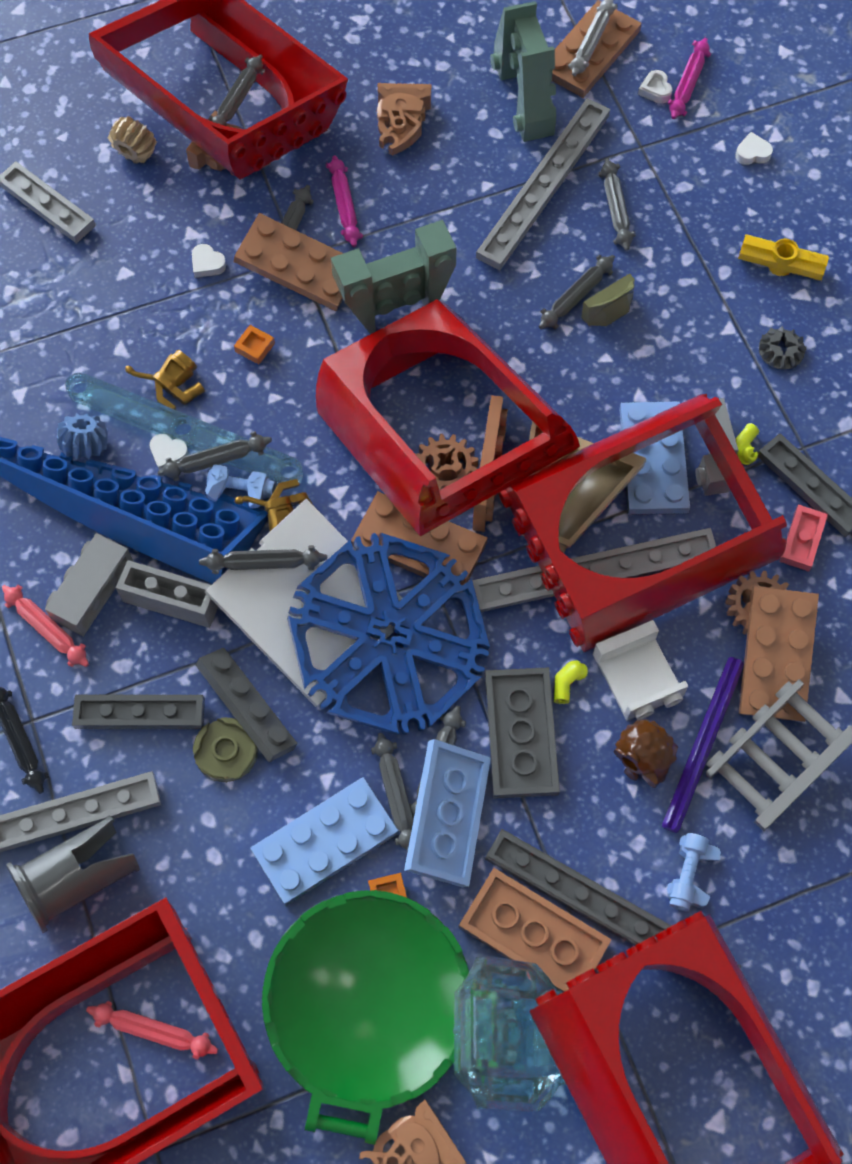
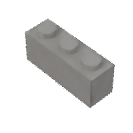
[45,533,133,637]
[116,560,218,628]

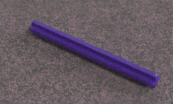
[662,657,744,833]

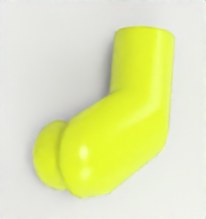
[735,423,760,465]
[554,660,588,704]

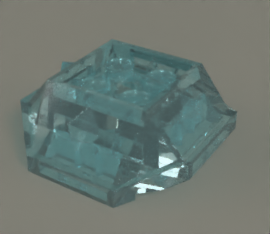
[453,956,565,1112]

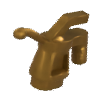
[125,350,205,413]
[235,479,314,531]

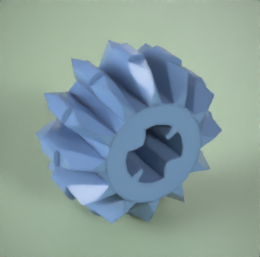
[56,413,108,460]

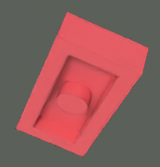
[779,504,828,571]

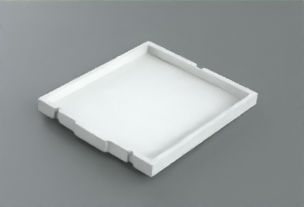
[205,498,403,707]

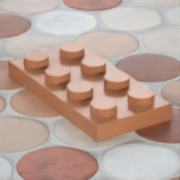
[552,0,642,98]
[234,213,343,311]
[473,395,508,532]
[351,491,488,585]
[739,586,819,722]
[459,868,612,993]

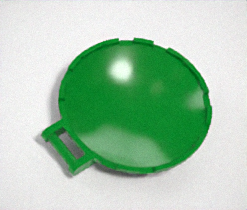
[262,890,473,1145]

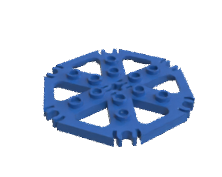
[287,533,490,735]

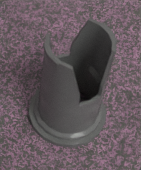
[6,815,140,933]

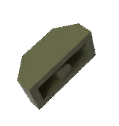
[581,273,635,326]

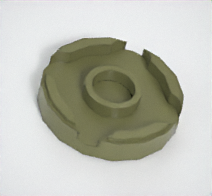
[193,717,259,783]

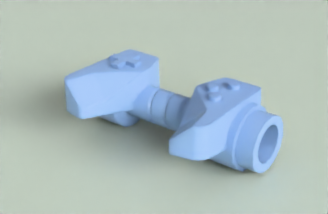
[205,464,276,508]
[667,833,721,912]

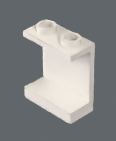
[593,620,688,721]

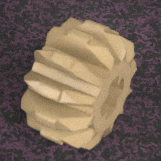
[108,116,157,163]

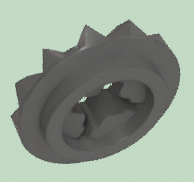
[759,326,806,369]

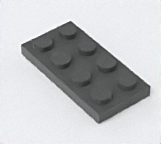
[485,667,560,799]

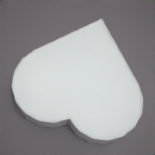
[638,70,672,104]
[736,132,773,165]
[192,244,226,278]
[150,434,189,470]

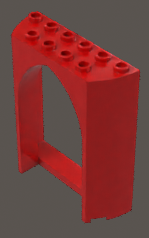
[88,0,348,180]
[316,299,580,537]
[498,394,787,652]
[0,897,264,1164]
[529,911,844,1164]

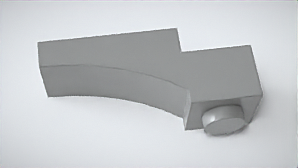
[695,398,738,496]

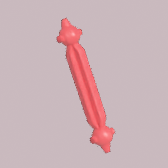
[2,585,89,667]
[86,1001,218,1060]

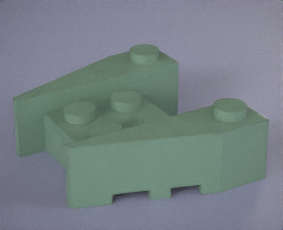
[490,1,556,142]
[331,220,457,334]

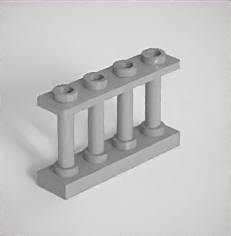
[706,679,852,831]

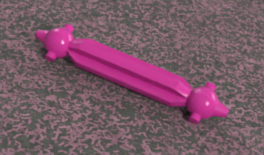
[668,38,711,119]
[326,155,363,247]

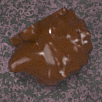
[614,719,678,788]

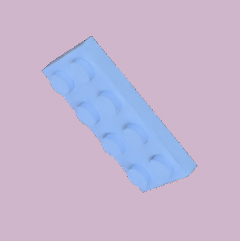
[619,401,690,515]
[404,739,491,887]
[250,777,399,906]

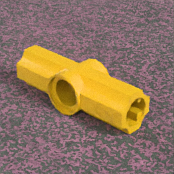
[738,234,829,281]

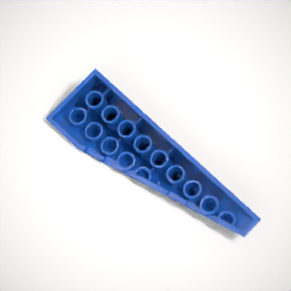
[0,437,268,584]

